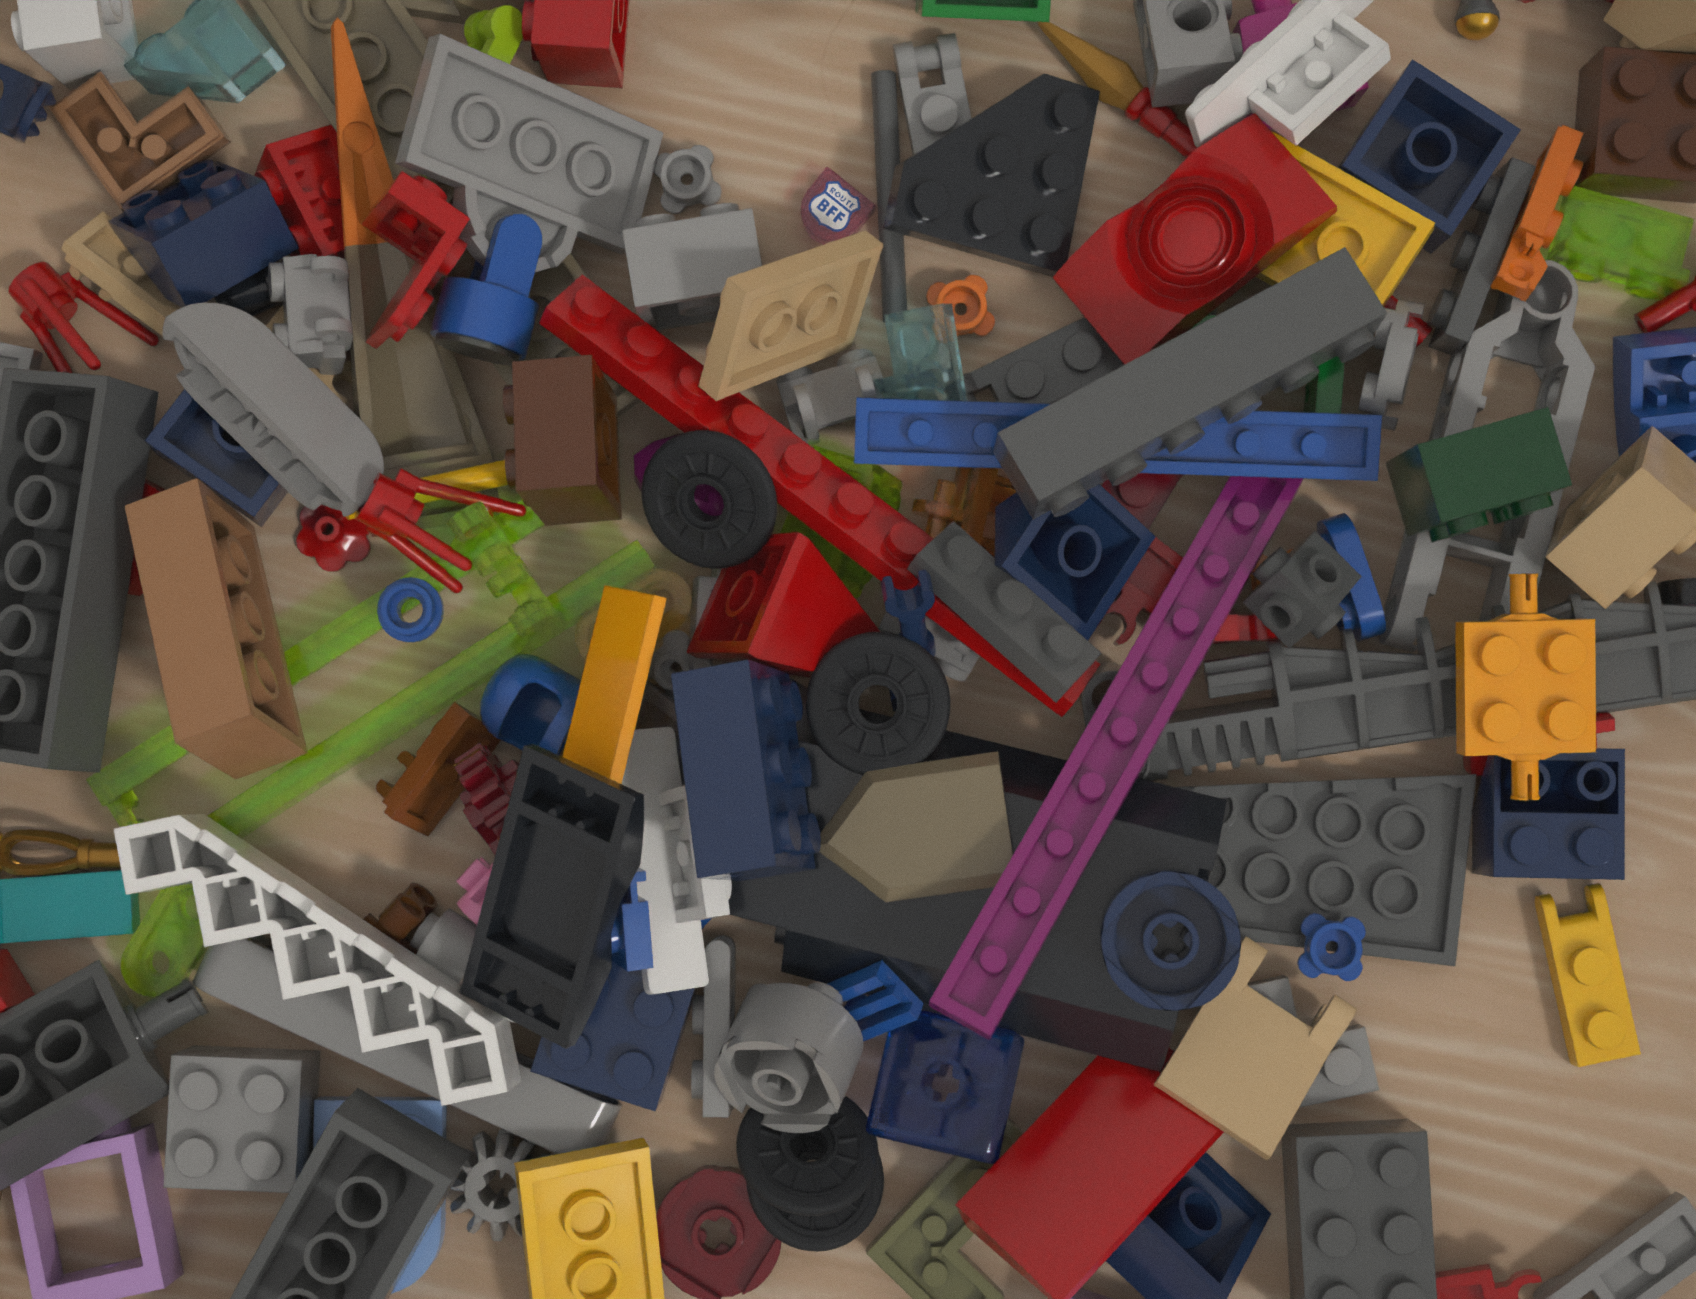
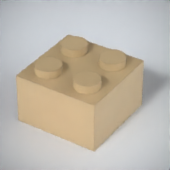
[1545,426,1696,609]

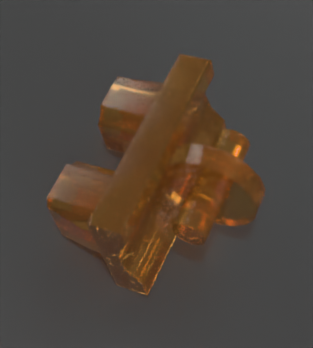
[911,467,1016,558]

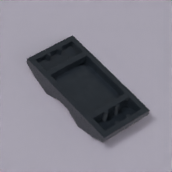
[460,744,644,1049]

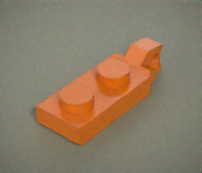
[1490,125,1584,302]

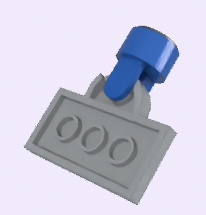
[395,34,663,365]

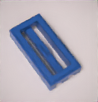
[827,960,924,1042]

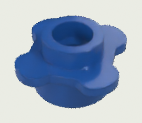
[1297,913,1366,981]

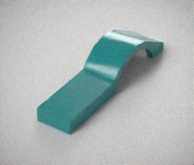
[0,870,141,944]

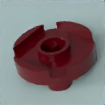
[656,1165,782,1299]

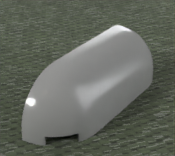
[162,302,384,517]

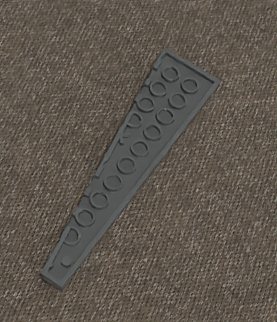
[1177,774,1476,966]

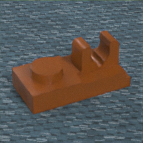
[376,702,501,836]

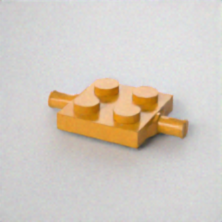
[1455,573,1596,801]

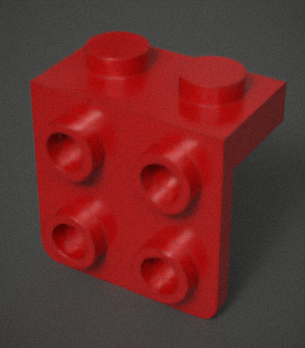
[361,171,470,349]

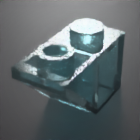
[123,0,287,103]

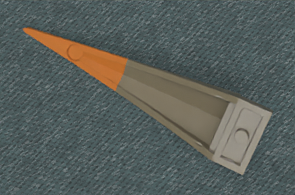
[331,17,502,537]

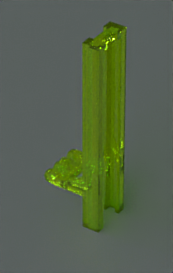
[86,499,659,839]

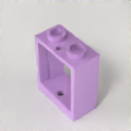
[10,1118,184,1299]

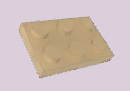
[699,230,883,401]

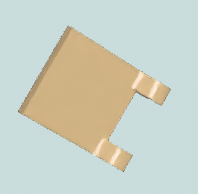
[1154,936,1357,1160]

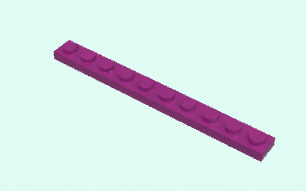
[929,476,1303,1040]

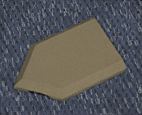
[819,751,1014,902]

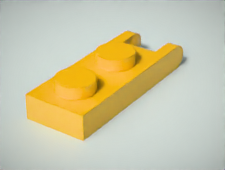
[1535,883,1641,1067]

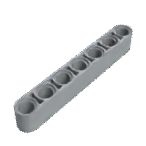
[192,935,622,1154]

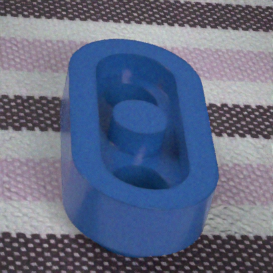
[1317,513,1386,642]

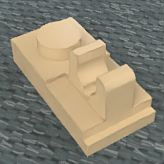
[61,211,182,336]

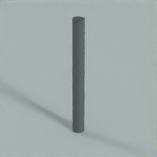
[871,70,908,323]

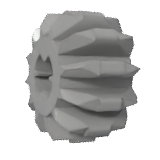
[450,1128,551,1241]

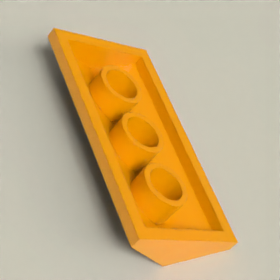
[563,585,667,784]

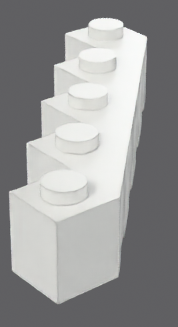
[114,814,522,1106]

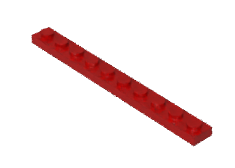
[539,274,1100,717]

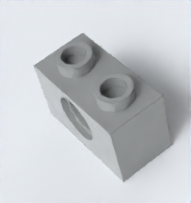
[1133,0,1243,108]

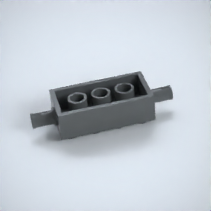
[0,960,208,1191]

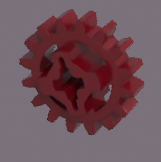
[454,742,519,855]

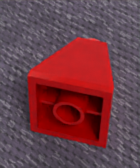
[686,532,880,678]

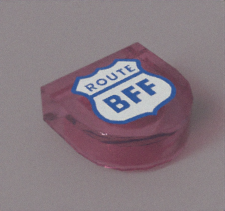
[801,166,876,245]

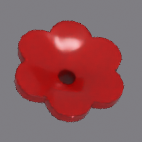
[296,505,371,572]

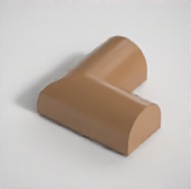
[49,71,231,212]

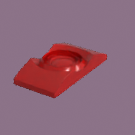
[1053,113,1337,365]

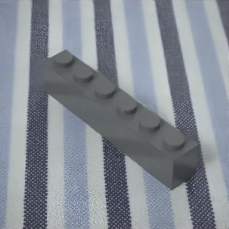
[993,247,1387,520]

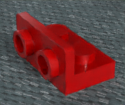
[254,124,345,259]

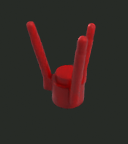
[8,262,159,373]
[354,468,526,593]

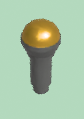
[1454,0,1500,41]

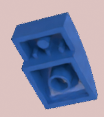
[1613,327,1696,463]

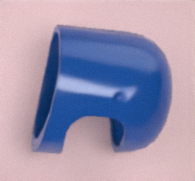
[480,654,581,755]

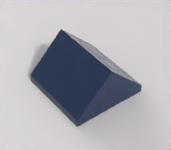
[995,484,1156,641]

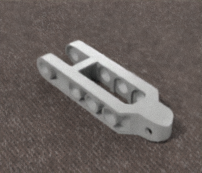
[1379,260,1595,652]

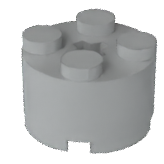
[714,982,863,1133]

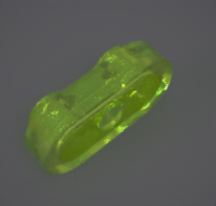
[121,883,207,997]

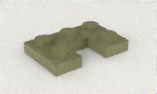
[866,1108,1024,1299]

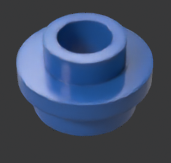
[377,577,444,643]

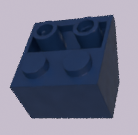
[108,160,299,307]
[1472,748,1625,880]

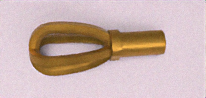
[0,829,121,875]

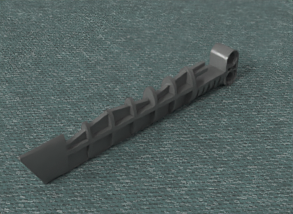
[1080,581,1696,781]

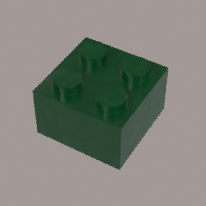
[1386,407,1572,543]

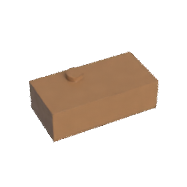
[125,478,308,780]

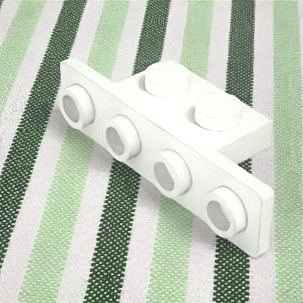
[1185,0,1391,147]
[622,727,732,995]

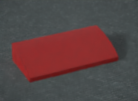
[955,1047,1224,1299]

